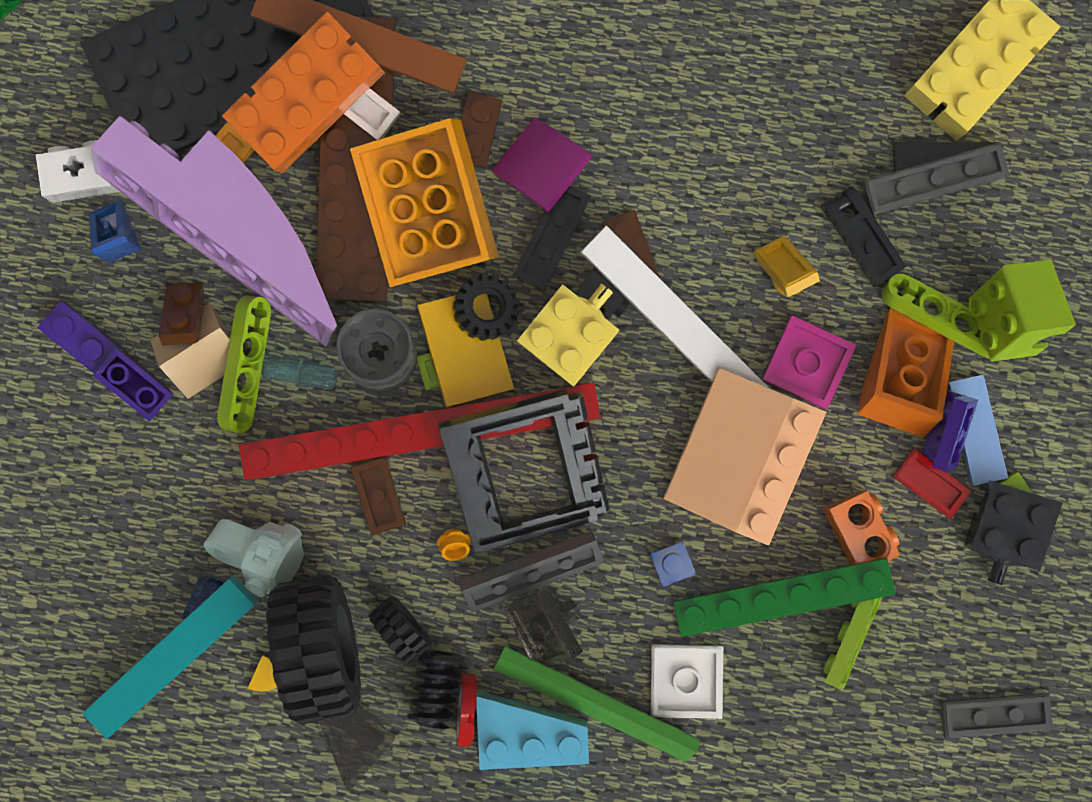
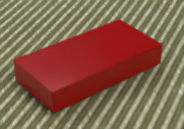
[892,448,972,519]

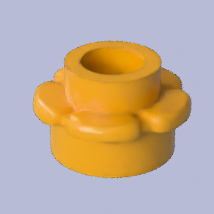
[437,529,471,561]

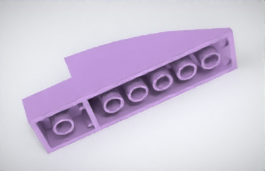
[91,116,337,346]

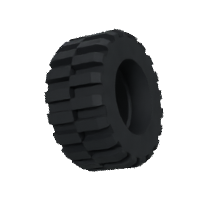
[266,574,361,725]

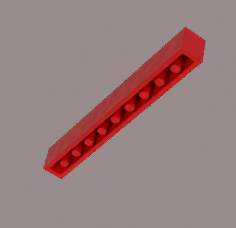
[239,383,601,480]

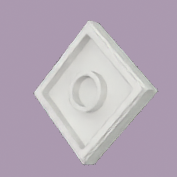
[650,644,723,719]

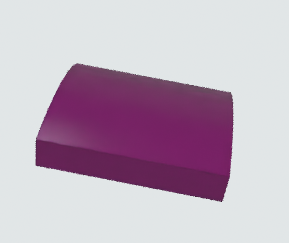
[491,117,592,212]

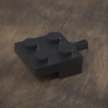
[964,480,1063,585]

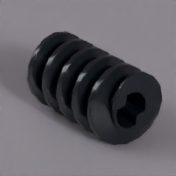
[407,649,464,729]

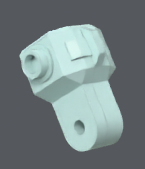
[204,519,304,597]

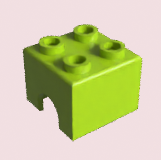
[968,260,1076,362]

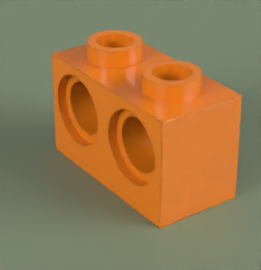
[823,490,900,564]

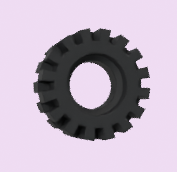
[453,273,520,341]
[368,596,432,665]

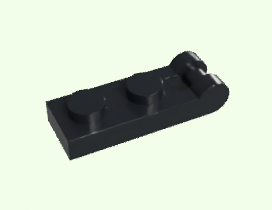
[821,186,907,287]

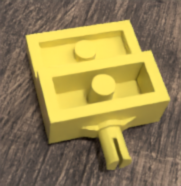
[517,284,619,387]

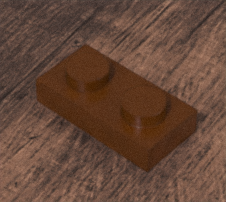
[461,92,502,169]
[602,210,659,276]
[159,282,205,346]
[351,457,407,536]

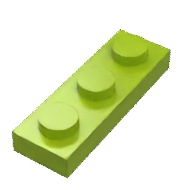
[823,597,883,689]

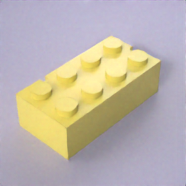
[904,0,1060,141]

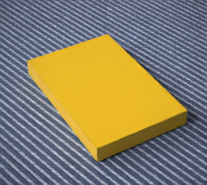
[416,294,514,409]

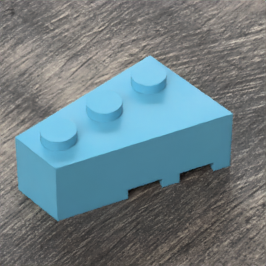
[476,690,589,770]

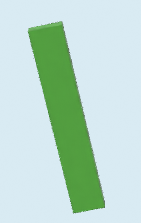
[493,647,701,762]

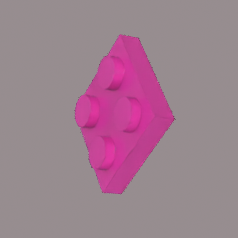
[761,316,857,410]

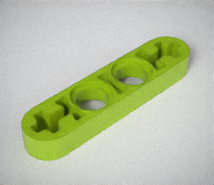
[881,274,990,359]
[217,295,271,434]

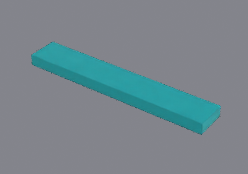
[82,575,258,739]

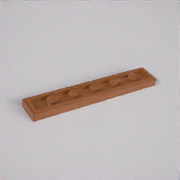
[251,0,467,95]

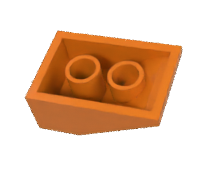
[857,308,954,438]

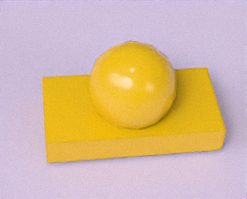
[754,236,820,297]

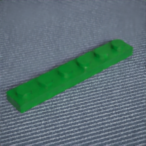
[673,557,896,637]

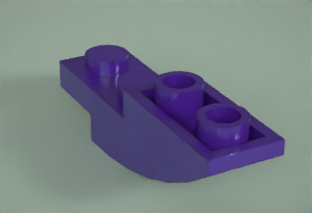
[37,300,173,422]

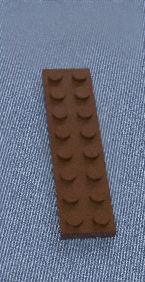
[316,16,396,302]

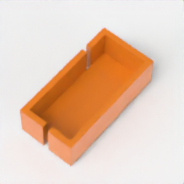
[222,11,385,173]

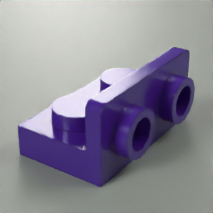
[922,390,978,472]

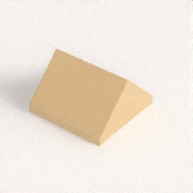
[150,302,231,399]

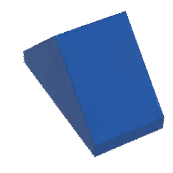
[89,200,142,262]

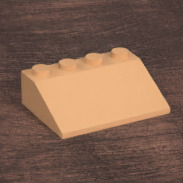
[663,367,826,545]

